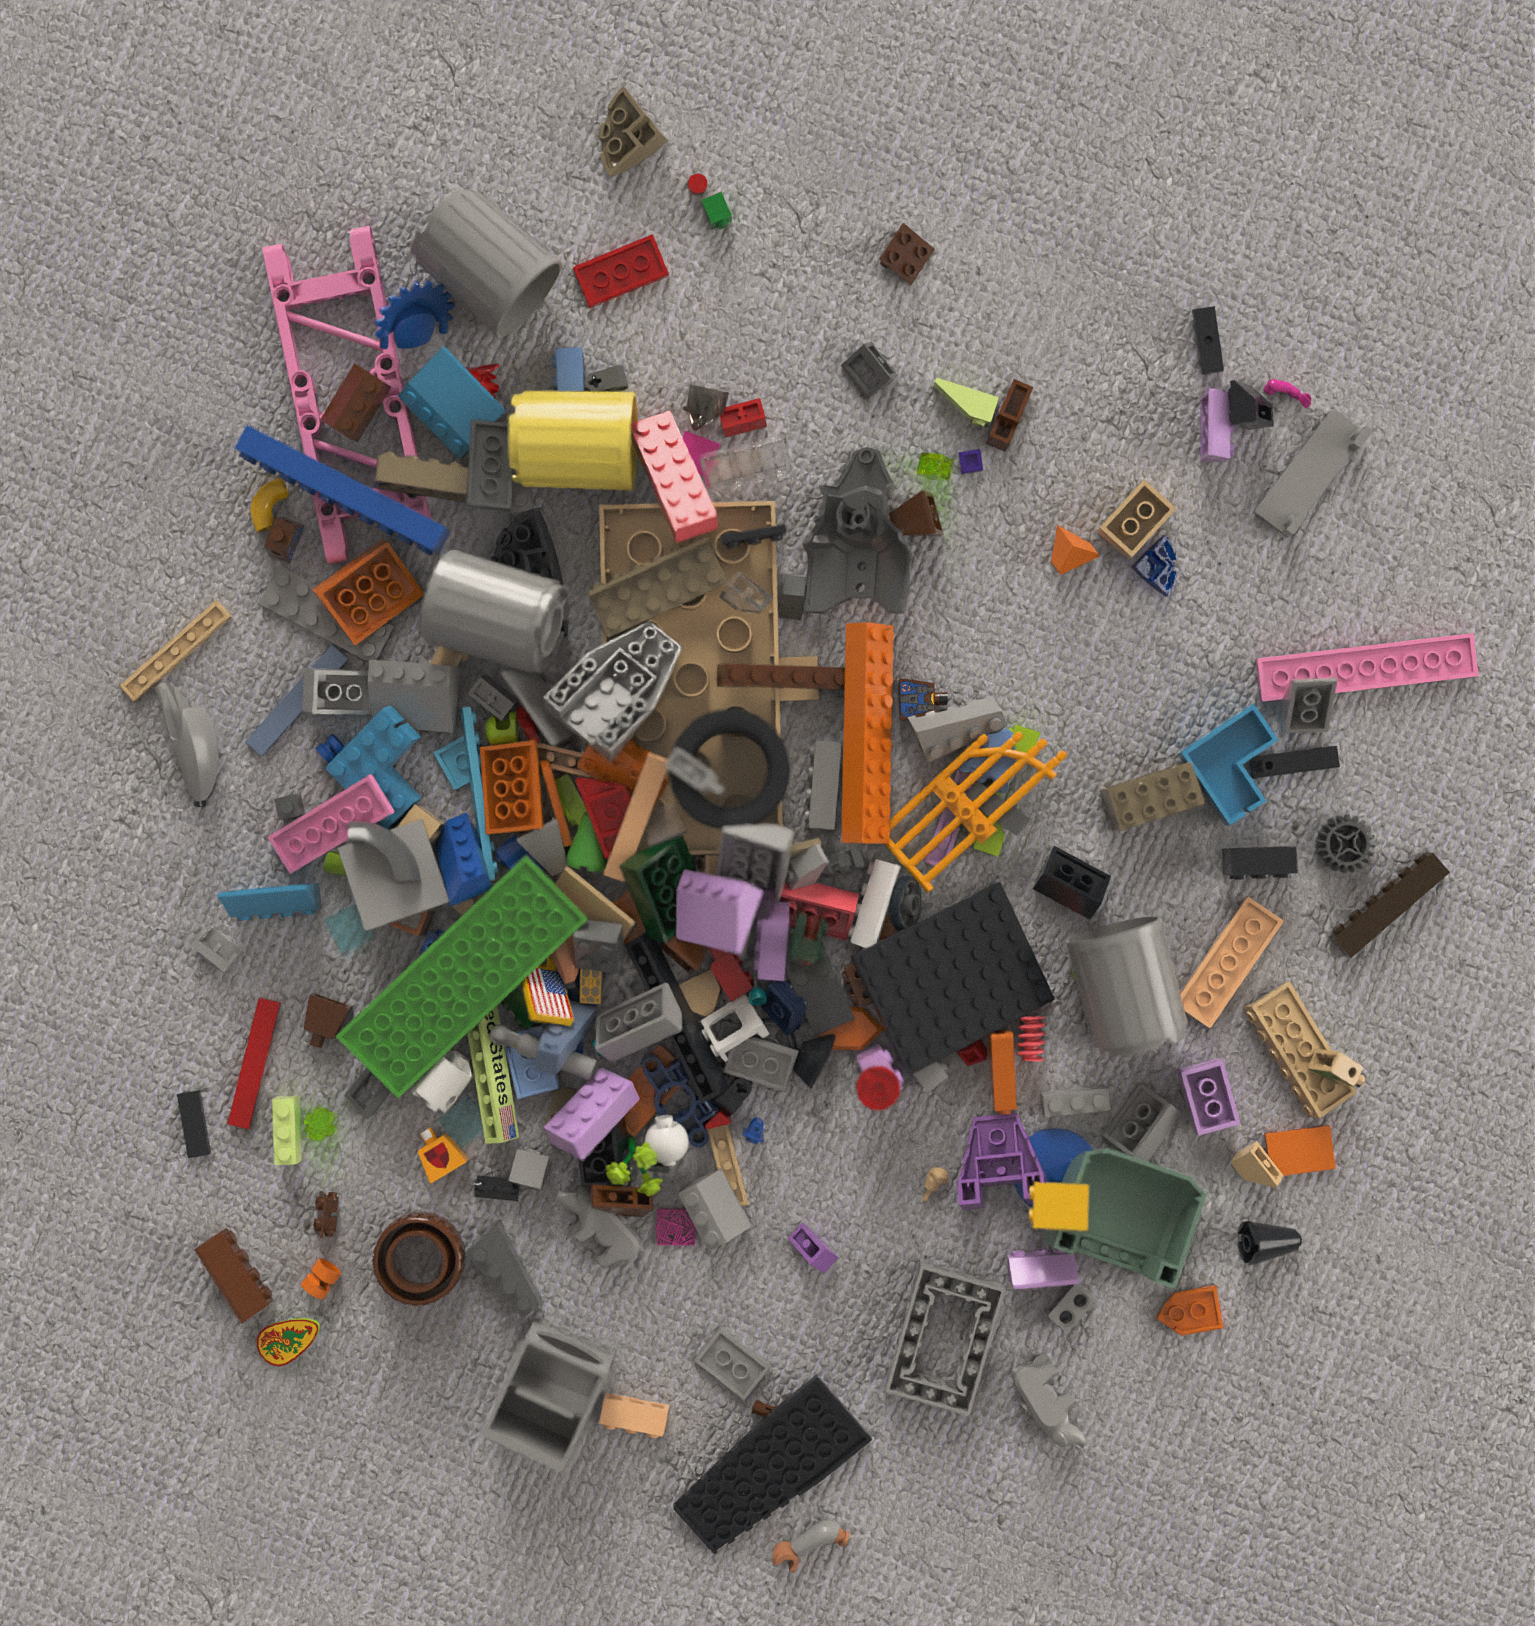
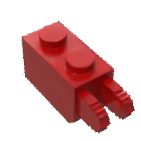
[708,947,754,1002]

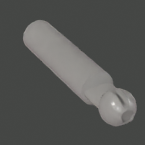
[490,1024,597,1080]

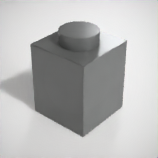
[274,794,305,820]

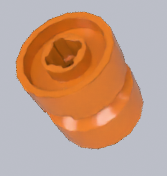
[301,1258,342,1300]

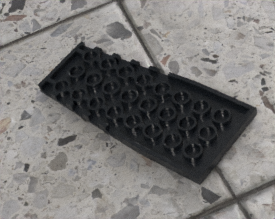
[673,1374,872,1554]

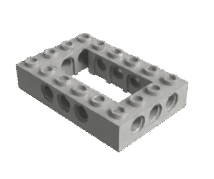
[884,1260,1006,1416]

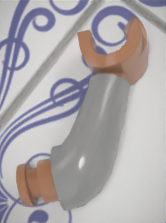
[772,1520,849,1573]

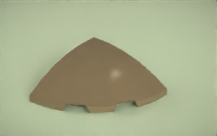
[599,86,669,177]

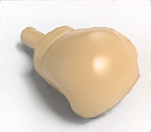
[922,1167,949,1202]

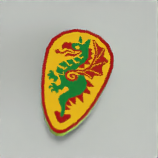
[257,1318,320,1367]

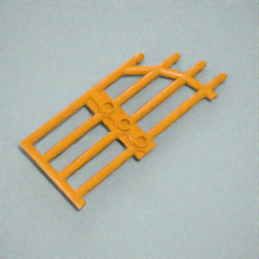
[884,731,1068,893]

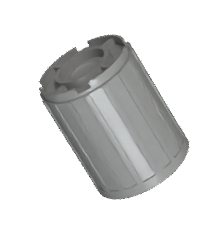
[411,186,562,337]
[421,550,570,673]
[1066,916,1188,1057]

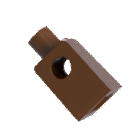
[304,993,353,1048]

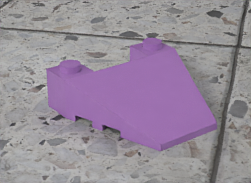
[957,1113,1048,1210]

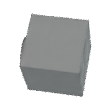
[509,1148,550,1190]

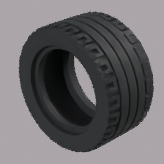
[669,709,790,830]

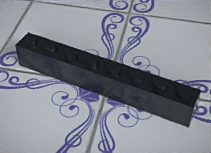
[624,934,729,1103]

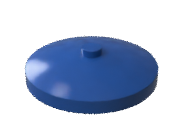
[1014,1128,1093,1209]

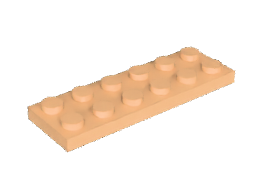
[1180,896,1284,1028]

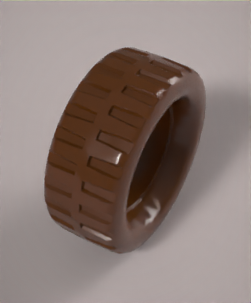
[372,1211,466,1306]

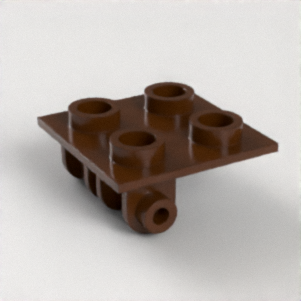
[879,223,935,285]

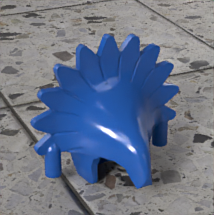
[375,280,455,349]

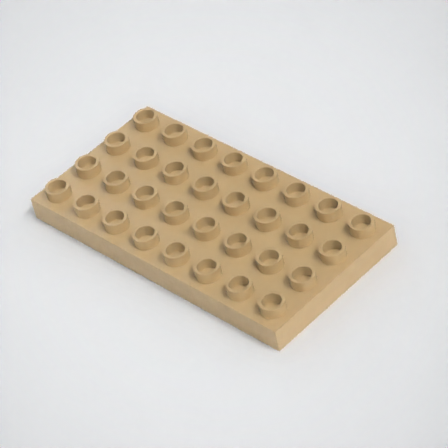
[599,501,783,855]

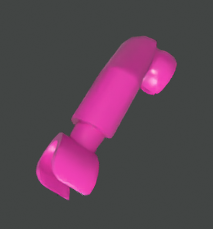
[1263,379,1311,409]

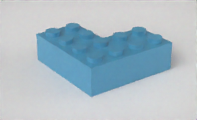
[1177,704,1278,825]
[325,705,422,830]

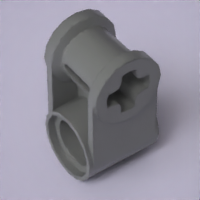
[585,365,629,392]

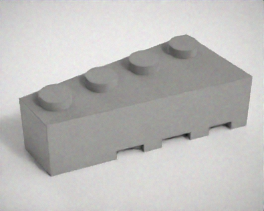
[908,696,1007,763]

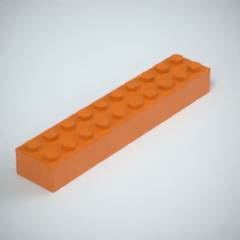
[842,622,894,843]

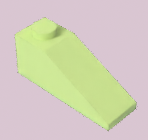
[934,378,999,427]

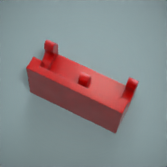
[718,398,767,438]

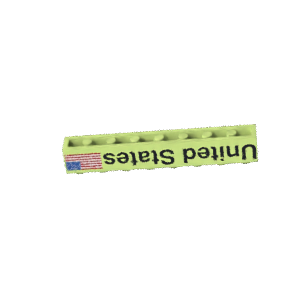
[467,1005,519,1144]

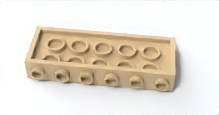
[1244,981,1357,1118]

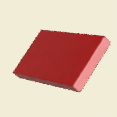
[573,234,669,309]

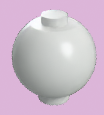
[645,1115,689,1166]

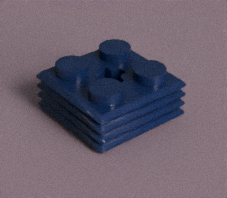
[761,980,807,1036]

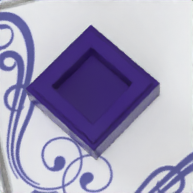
[958,449,983,475]

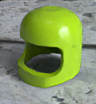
[485,711,519,746]

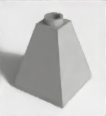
[517,812,568,877]

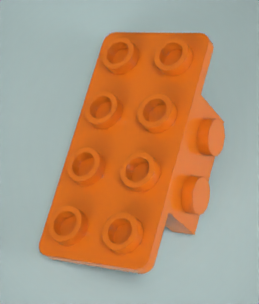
[577,739,669,811]

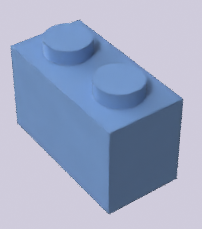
[552,347,585,392]

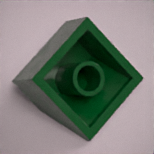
[501,983,538,1030]

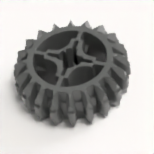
[1315,814,1376,873]

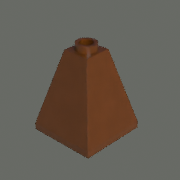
[889,490,944,537]
[659,935,708,975]

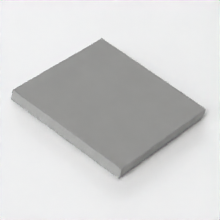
[338,819,450,932]

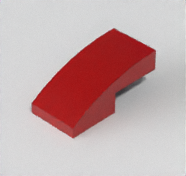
[516,706,540,743]

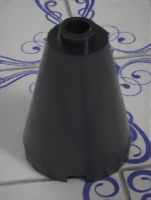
[1238,1221,1302,1265]

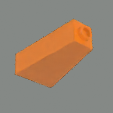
[987,1029,1017,1114]

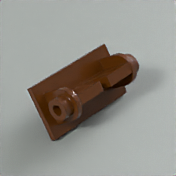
[313,1191,339,1238]

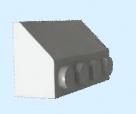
[595,983,682,1063]

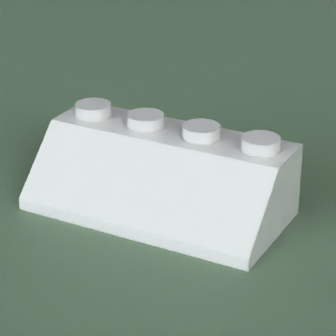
[848,859,901,948]

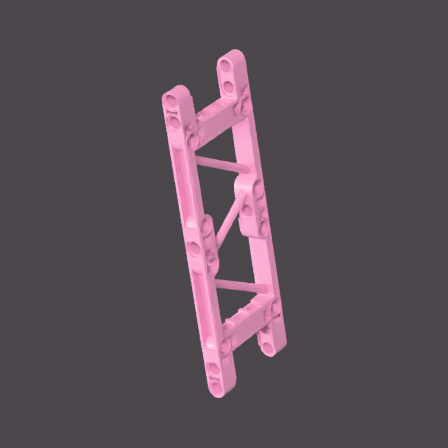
[263,226,432,565]

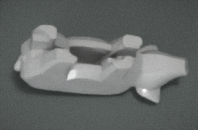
[557,1187,643,1269]
[1011,1353,1086,1449]

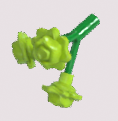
[606,1137,663,1196]

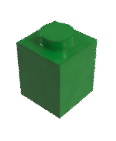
[701,192,732,230]

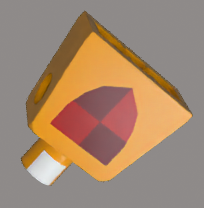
[418,1127,469,1183]

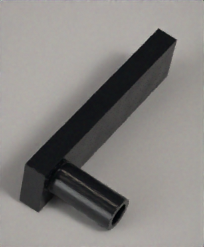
[1250,746,1340,778]

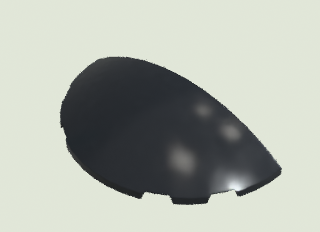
[491,507,568,637]

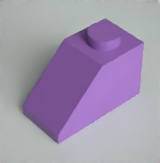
[788,1222,839,1273]

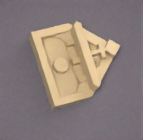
[679,970,722,1018]

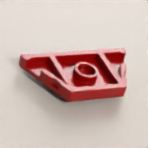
[576,778,631,859]

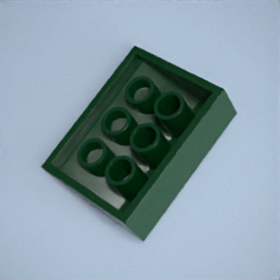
[619,834,697,943]

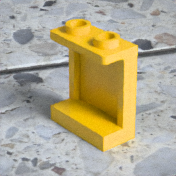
[1029,1182,1089,1231]

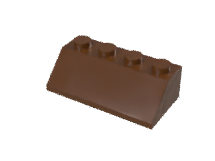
[194,1228,273,1324]

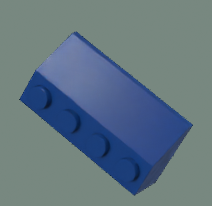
[435,813,492,906]

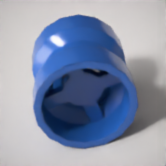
[316,733,345,763]

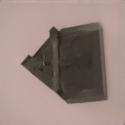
[683,385,729,431]

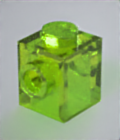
[916,453,954,481]
[303,1105,338,1142]

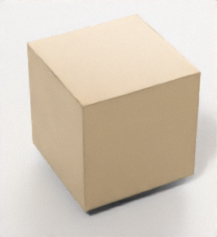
[398,804,445,846]

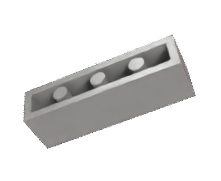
[804,741,842,830]

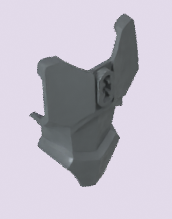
[802,447,912,614]

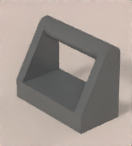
[841,342,898,400]
[344,1068,391,1119]

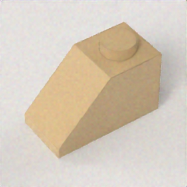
[1231,1141,1284,1188]

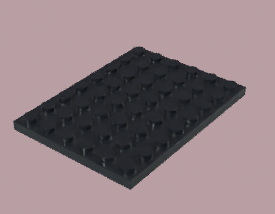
[850,882,1055,1076]

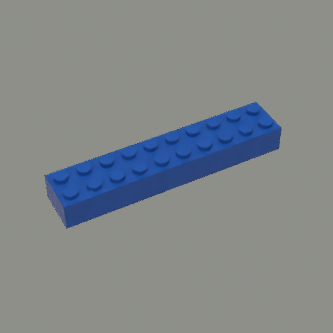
[235,425,450,556]

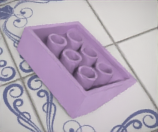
[676,869,763,955]

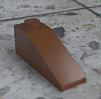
[590,1185,654,1217]

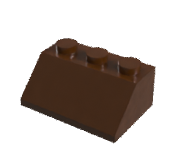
[321,363,391,443]

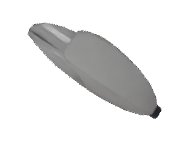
[155,682,218,807]

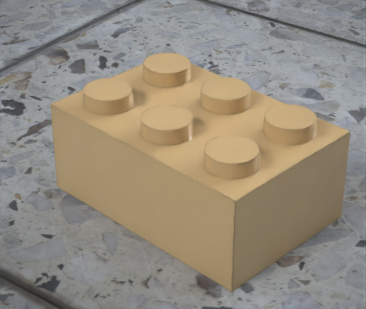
[1096,479,1176,560]

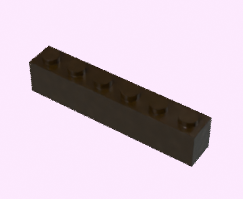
[1329,852,1450,958]

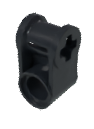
[714,1077,753,1117]

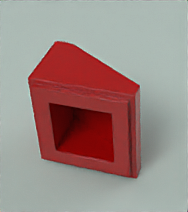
[957,1039,988,1066]
[705,1107,731,1129]

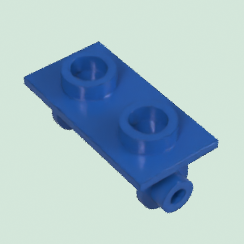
[743,1117,764,1144]

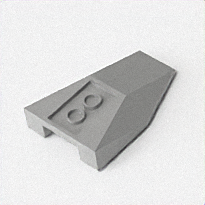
[544,621,682,762]

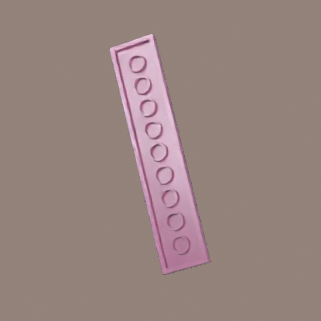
[1255,633,1479,702]

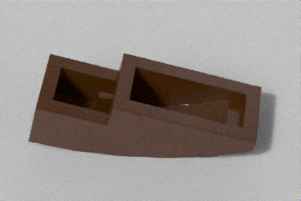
[985,379,1034,452]

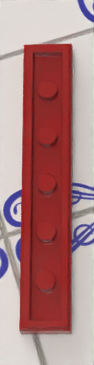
[227,997,281,1129]

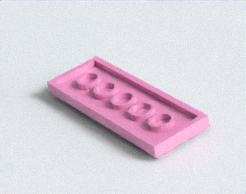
[267,774,395,874]

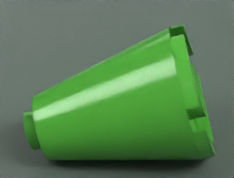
[566,812,609,872]

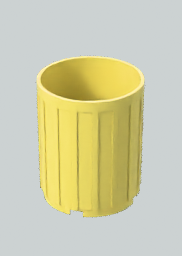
[509,391,638,491]

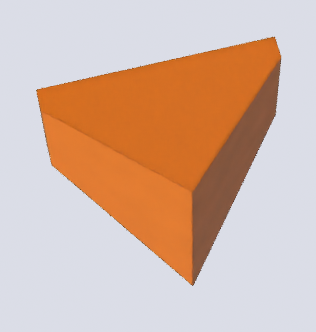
[1051,525,1099,575]

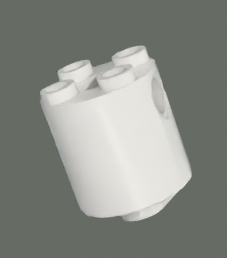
[411,1050,474,1113]

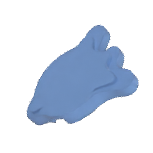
[959,729,1016,793]

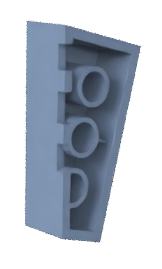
[534,1001,598,1075]

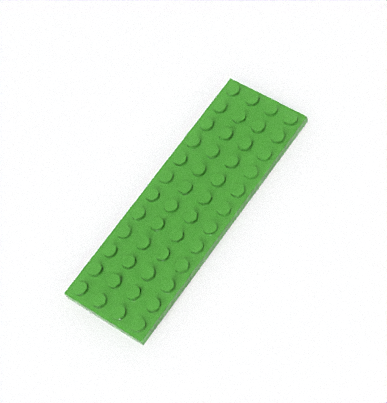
[336,855,588,1098]

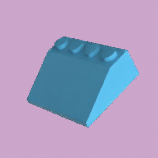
[398,346,506,460]
[217,883,321,921]

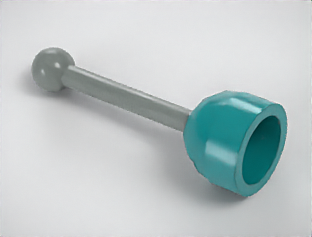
[749,955,767,1005]

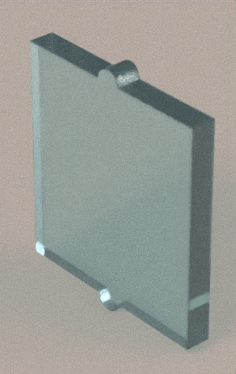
[325,904,375,953]
[439,1095,483,1148]

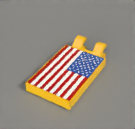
[521,956,574,1026]

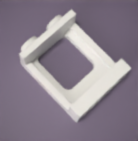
[701,994,769,1062]

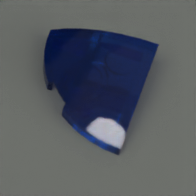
[1131,535,1177,597]

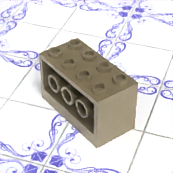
[1100,762,1205,831]

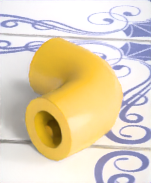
[250,477,290,533]

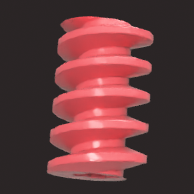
[1017,1016,1046,1061]

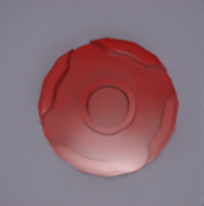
[856,1066,900,1111]

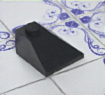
[793,1034,836,1088]

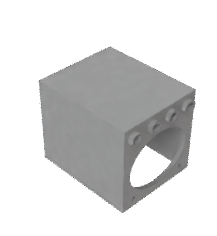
[481,1317,614,1473]

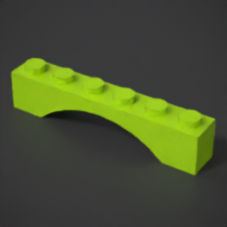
[971,724,1040,857]

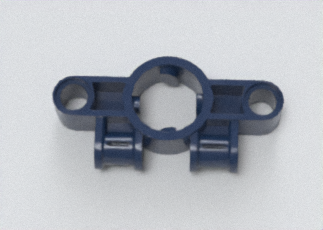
[641,1053,719,1148]

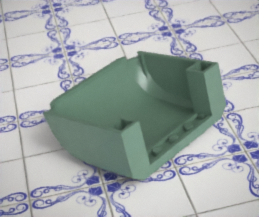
[1042,1148,1207,1289]

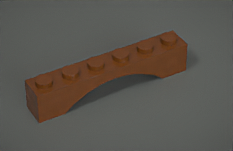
[717,663,845,691]

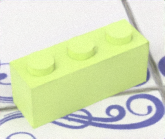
[272,1096,302,1165]

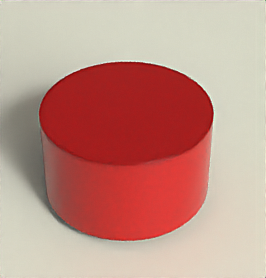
[688,173,708,195]

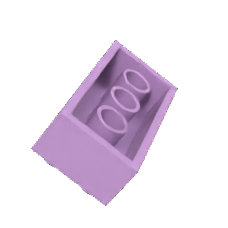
[543,1067,640,1160]

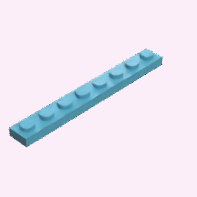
[460,706,498,880]

